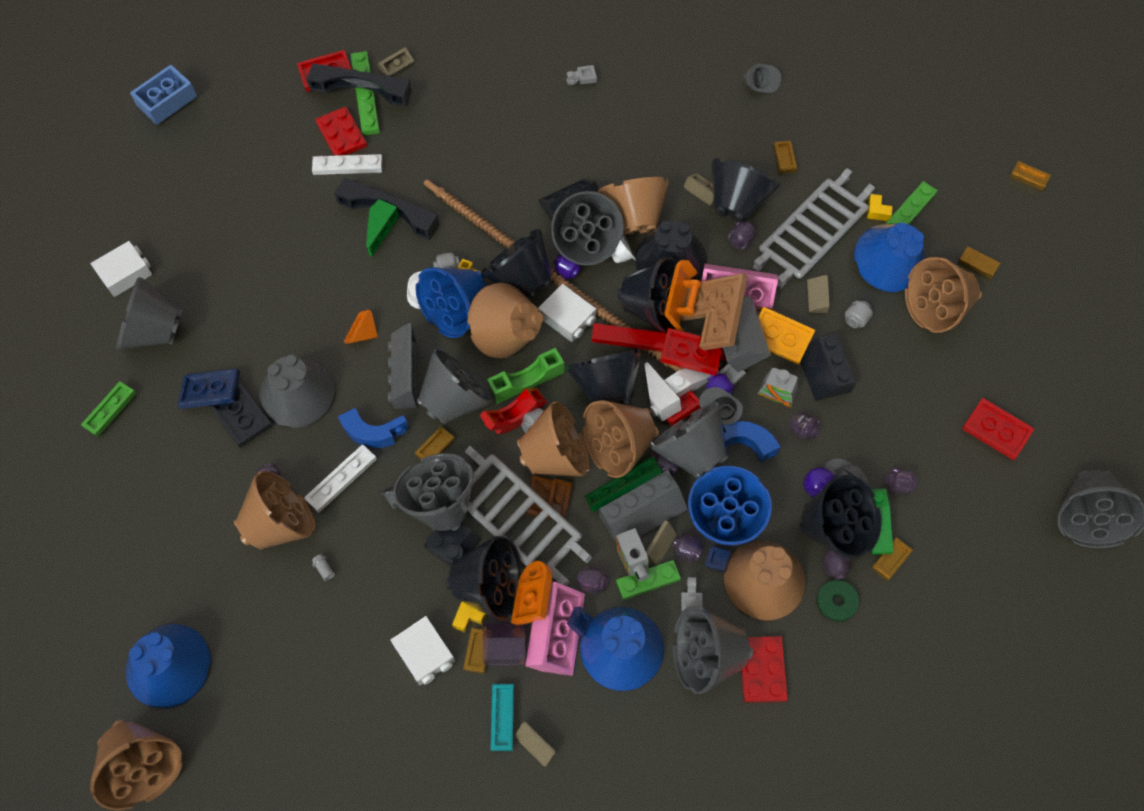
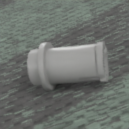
[312,554,335,581]

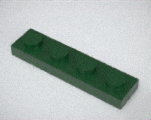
[585,456,663,513]

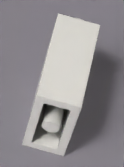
[90,241,152,297]
[538,284,596,342]
[391,616,455,685]

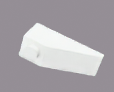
[645,362,681,422]
[664,368,719,397]

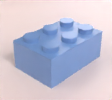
[130,65,197,125]

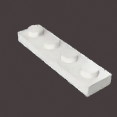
[312,154,383,175]
[304,444,377,513]

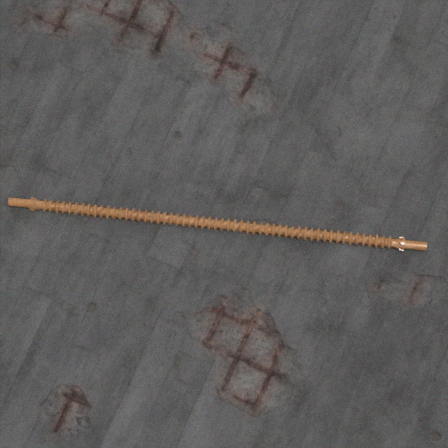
[424,179,684,372]

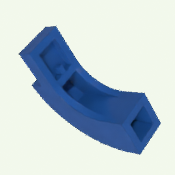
[338,408,409,448]
[723,421,781,463]

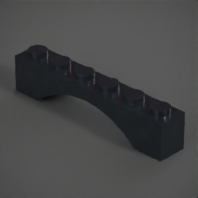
[306,63,412,107]
[334,178,440,240]

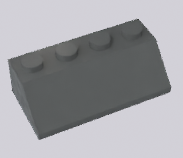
[723,296,771,372]
[388,323,417,409]
[599,470,688,544]

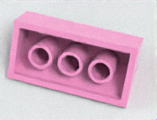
[702,264,778,308]
[525,582,585,675]

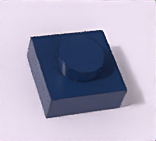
[705,546,732,573]
[567,606,593,636]

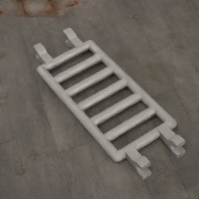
[753,168,875,289]
[465,446,592,586]

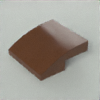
[524,475,572,520]

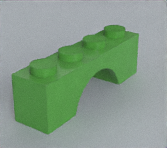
[487,348,565,404]

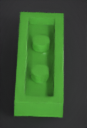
[81,381,137,437]
[616,560,681,601]

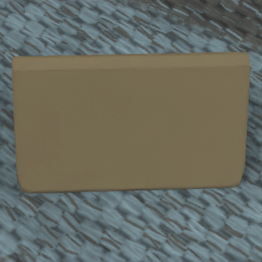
[377,47,415,76]
[684,173,713,205]
[807,275,830,313]
[646,520,676,566]
[515,722,556,766]

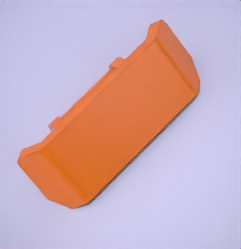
[665,260,701,331]

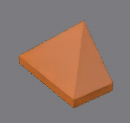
[343,310,378,344]

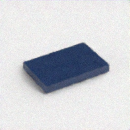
[177,368,240,409]

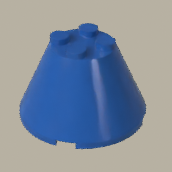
[854,222,926,292]
[415,267,485,338]
[688,466,772,545]
[580,607,664,691]
[125,624,211,708]

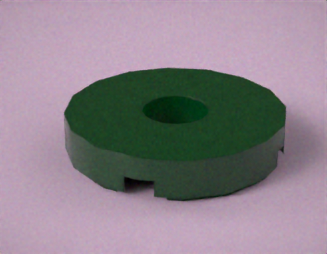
[817,580,859,622]

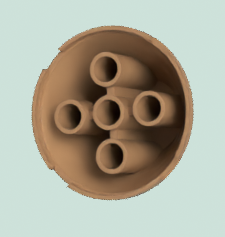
[598,177,669,236]
[905,257,982,333]
[468,283,543,358]
[582,400,659,478]
[517,401,590,477]
[234,471,316,550]
[724,541,806,621]
[90,720,183,810]

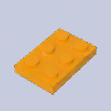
[759,307,815,365]

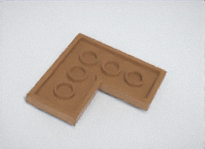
[681,273,748,350]

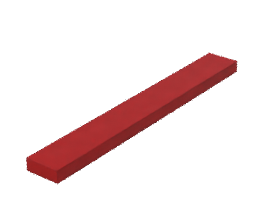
[591,323,727,361]

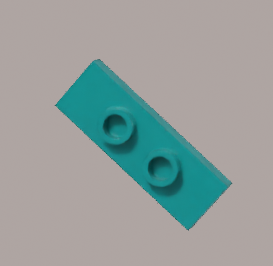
[491,684,514,751]

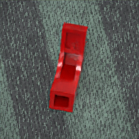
[480,388,547,435]

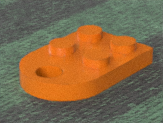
[511,561,552,625]

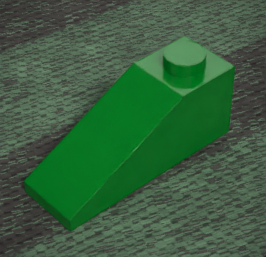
[366,199,399,257]
[871,489,893,555]

